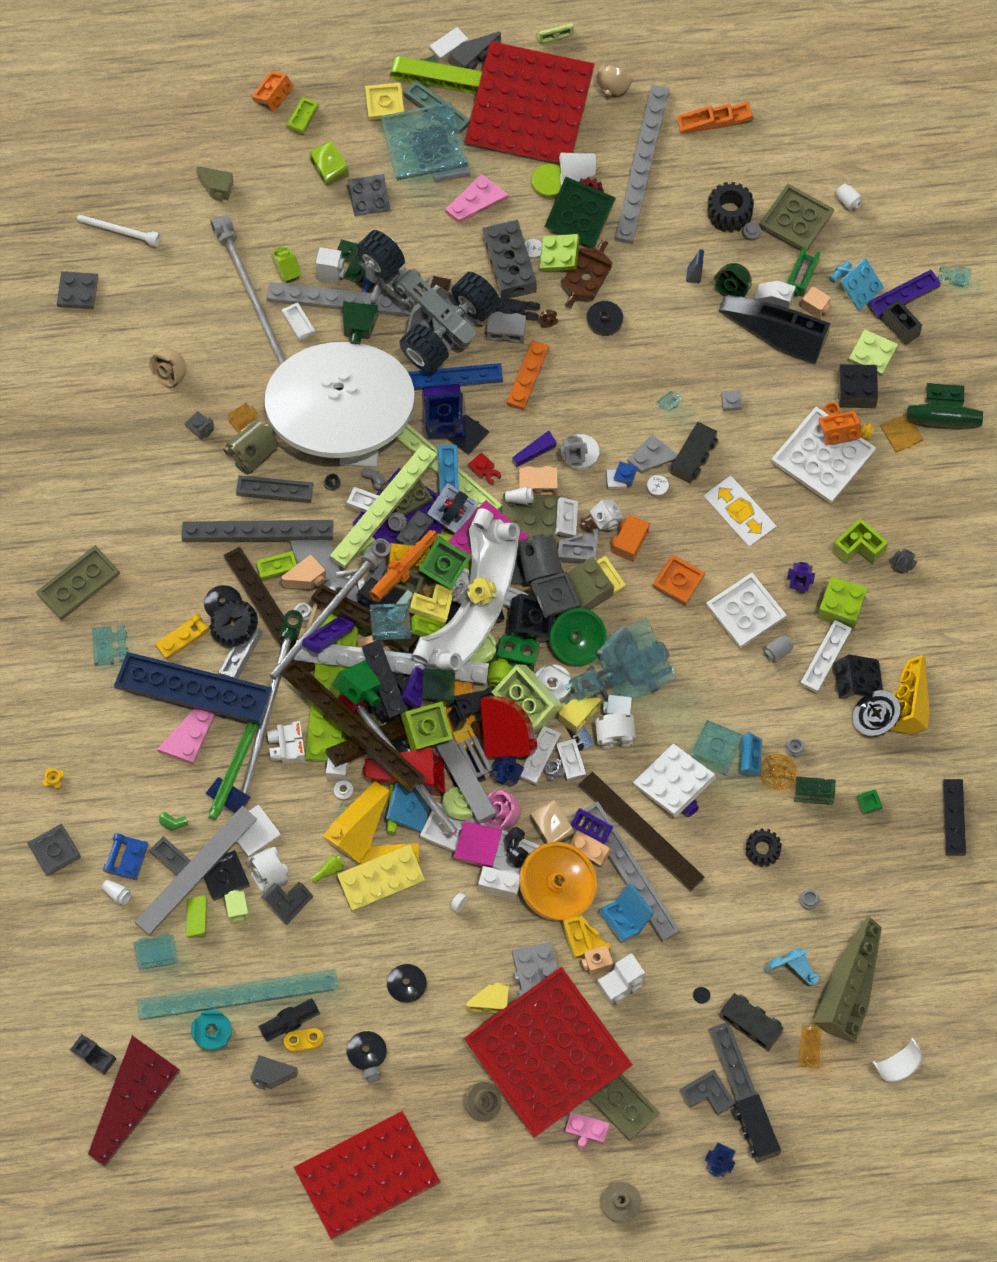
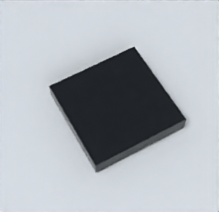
[204,850,250,901]

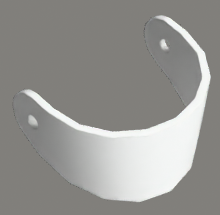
[873,1038,923,1082]

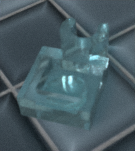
[938,265,972,288]

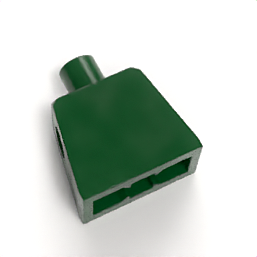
[343,301,379,345]

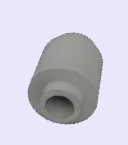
[764,636,793,663]

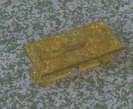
[799,1024,822,1068]

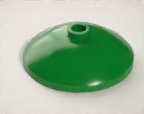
[550,608,607,666]

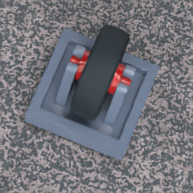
[426,483,479,534]

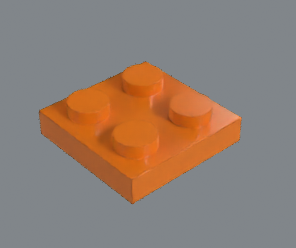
[653,554,705,605]

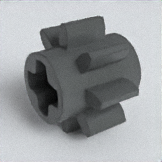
[892,549,917,572]

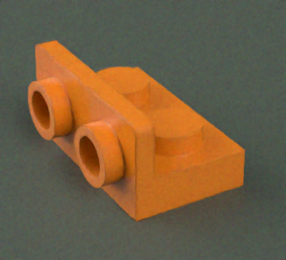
[252,71,293,112]
[818,410,862,446]

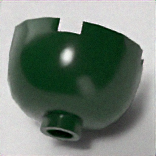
[714,263,752,297]

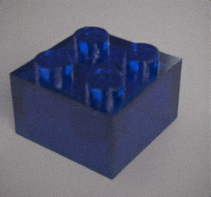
[425,393,466,439]

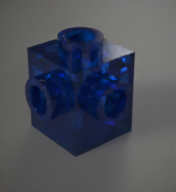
[490,756,525,787]
[705,1142,736,1177]

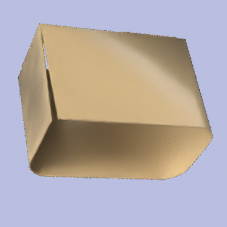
[530,800,574,844]

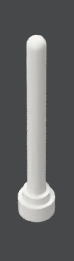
[77,215,161,247]

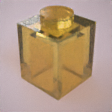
[228,403,259,433]

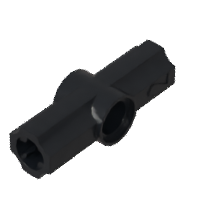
[258,998,320,1042]

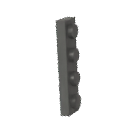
[236,475,314,502]
[709,1022,756,1101]

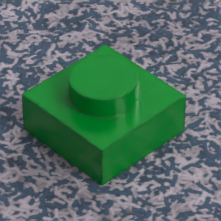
[857,789,883,815]

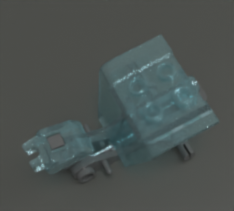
[565,618,677,702]

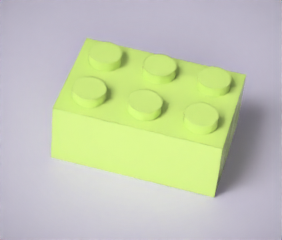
[492,664,563,733]

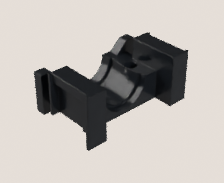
[447,689,491,731]

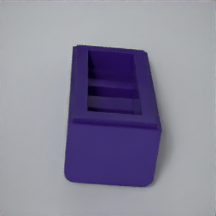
[570,808,614,844]

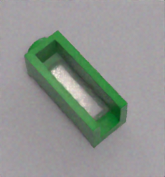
[787,246,820,297]

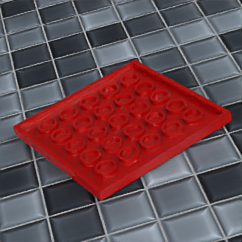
[465,41,595,165]
[464,966,633,1138]

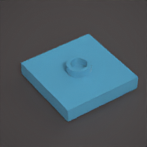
[386,782,432,833]

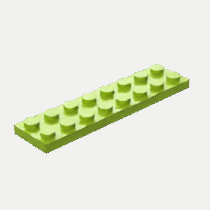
[305,612,359,763]

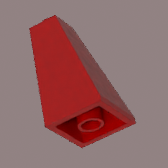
[363,747,446,797]

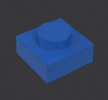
[614,461,638,486]

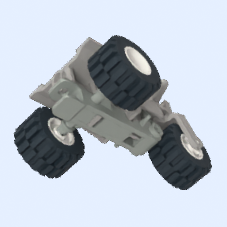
[356,230,500,373]

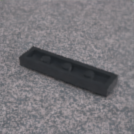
[361,640,407,719]
[943,779,966,856]

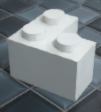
[597,953,645,1005]

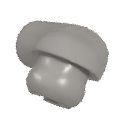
[362,467,385,490]

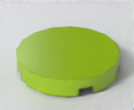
[531,164,561,198]

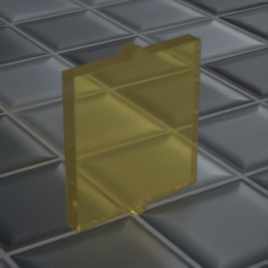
[880,414,923,453]

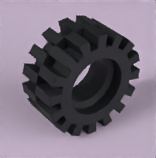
[745,828,782,867]

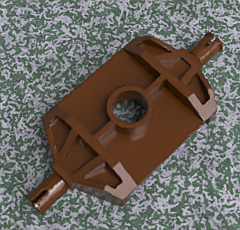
[561,240,612,309]

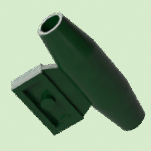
[907,383,983,428]

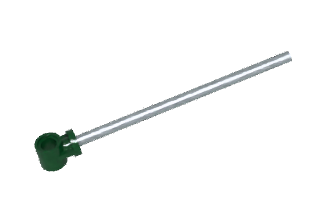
[240,610,303,795]

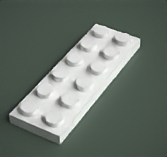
[420,802,540,875]

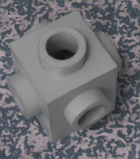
[560,435,588,464]

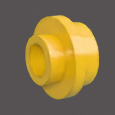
[861,422,875,440]

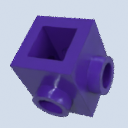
[787,562,815,591]

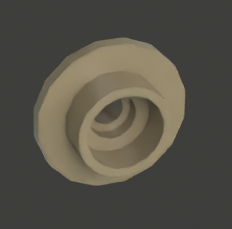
[465,1081,502,1122]
[601,1182,642,1223]

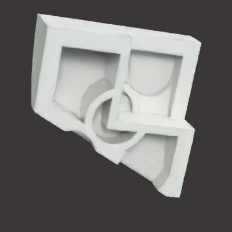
[559,153,596,186]

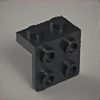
[835,654,883,699]

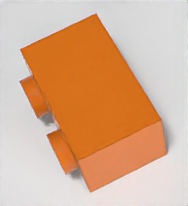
[611,514,650,562]

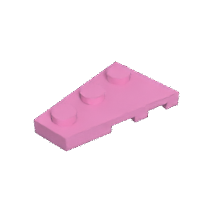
[445,174,509,223]
[157,708,216,765]

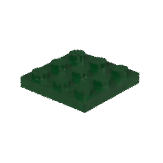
[544,177,616,248]

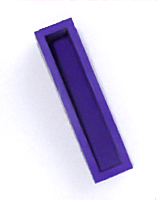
[512,430,557,468]

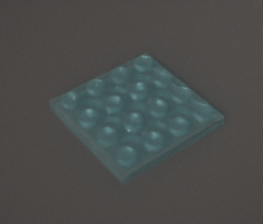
[381,102,467,181]

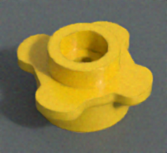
[42,768,64,789]

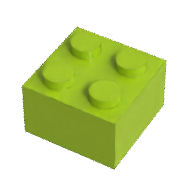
[818,576,868,630]
[401,701,453,751]

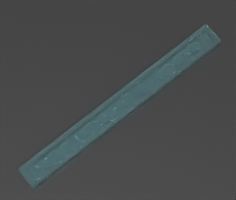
[137,969,339,1021]

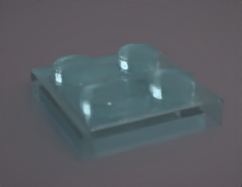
[369,604,412,640]

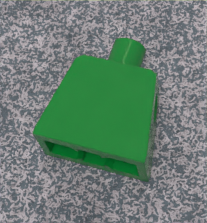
[332,661,381,706]

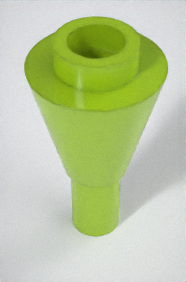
[310,854,345,883]

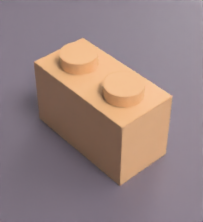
[519,466,557,496]

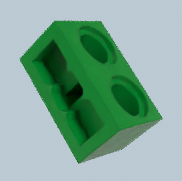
[497,635,540,671]

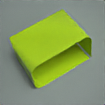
[309,140,349,186]

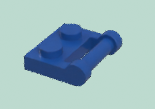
[103,833,149,881]

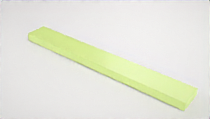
[395,424,502,511]

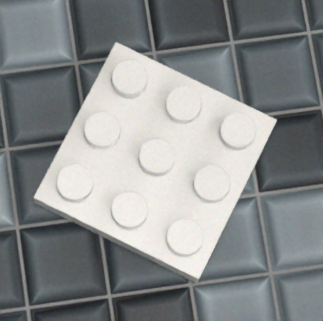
[706,573,787,649]
[633,744,716,818]

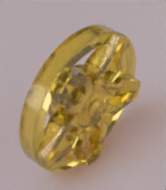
[760,754,796,789]

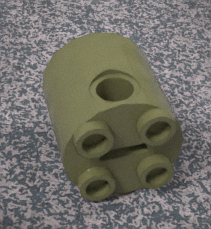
[223,419,279,472]

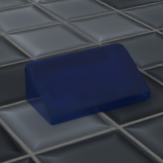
[206,777,251,813]

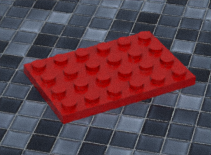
[294,1111,440,1240]

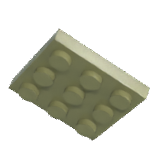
[759,183,834,252]
[502,493,560,546]

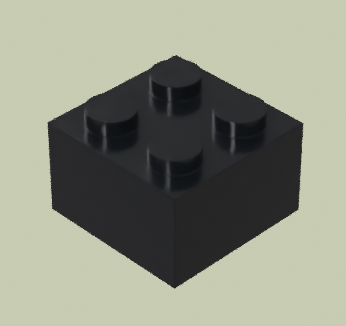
[838,364,878,408]
[507,593,554,643]

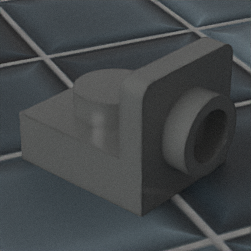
[185,411,214,440]

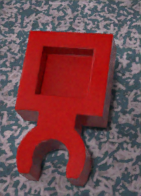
[468,452,501,486]

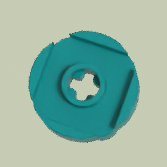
[191,1010,232,1051]

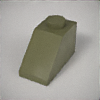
[196,166,234,200]

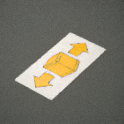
[703,476,776,546]

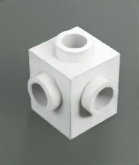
[590,500,624,530]

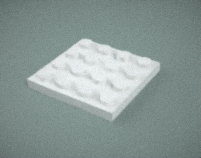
[771,407,876,504]

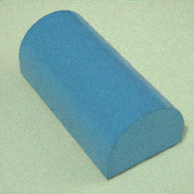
[740,733,762,776]

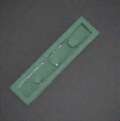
[404,80,470,135]

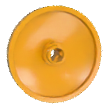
[519,842,597,921]

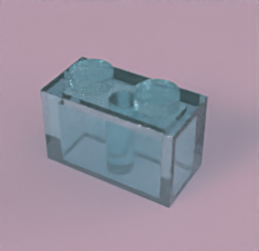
[134,934,178,970]

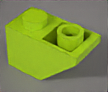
[271,246,302,281]

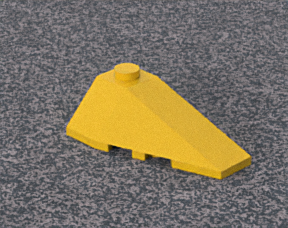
[891,655,930,734]
[323,781,391,864]

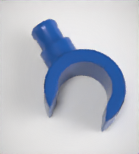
[361,272,375,293]

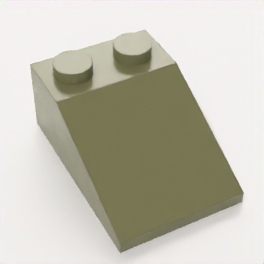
[559,557,614,615]

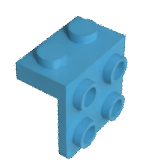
[599,884,654,943]

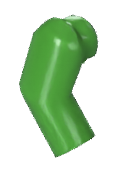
[159,812,188,830]

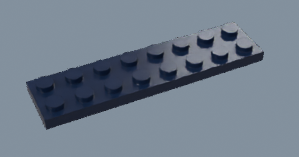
[114,652,272,724]

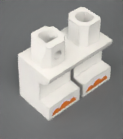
[267,721,306,764]

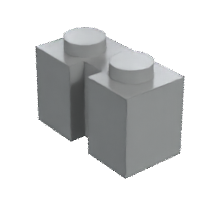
[487,312,526,344]

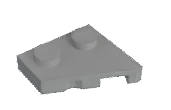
[627,435,677,474]
[558,528,598,563]

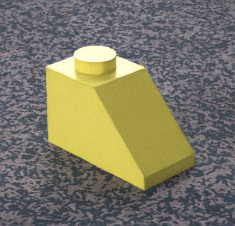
[558,697,601,735]
[467,983,509,1014]

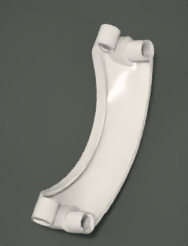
[412,508,520,670]

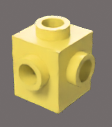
[468,577,498,606]

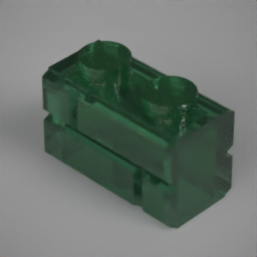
[794,776,836,805]

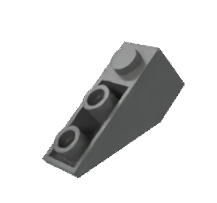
[449,31,501,70]

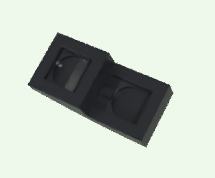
[70,1034,116,1075]

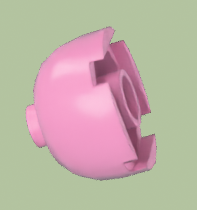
[485,790,521,830]

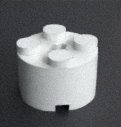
[595,713,636,749]
[247,847,289,893]

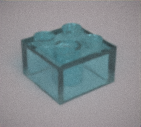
[691,720,743,776]

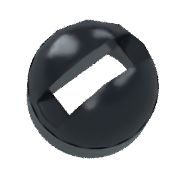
[325,474,341,490]

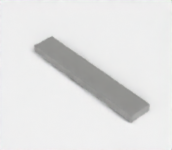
[435,738,497,824]

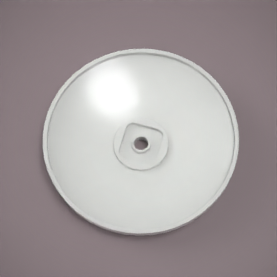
[265,342,415,458]

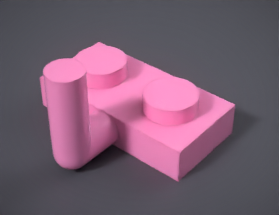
[565,1112,610,1151]

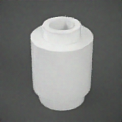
[836,184,863,210]

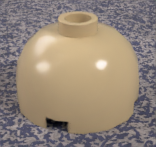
[596,63,633,97]
[149,349,186,387]

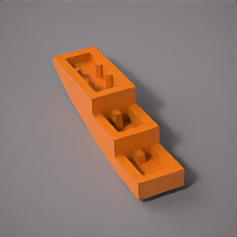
[677,101,754,133]

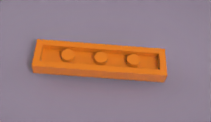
[507,340,549,411]

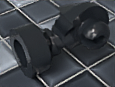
[505,827,529,868]

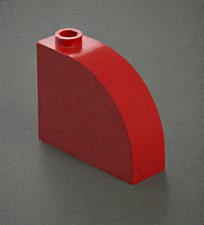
[481,696,537,757]

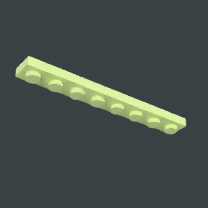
[330,444,438,569]

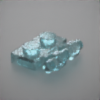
[92,624,129,666]

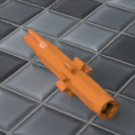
[369,530,438,602]

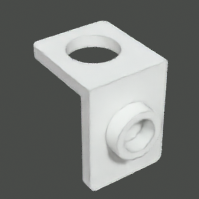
[336,568,364,590]

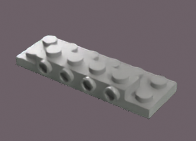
[512,942,558,997]

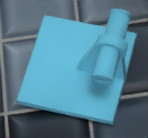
[829,258,884,310]
[765,948,819,986]

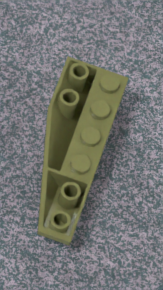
[814,917,882,1042]

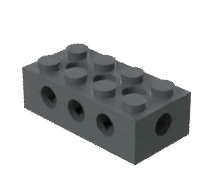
[483,220,537,299]

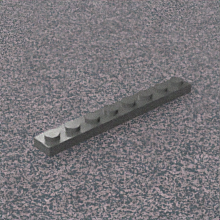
[181,520,334,542]

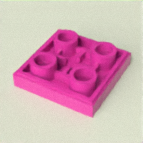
[454,821,502,868]

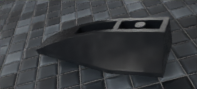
[719,295,831,364]

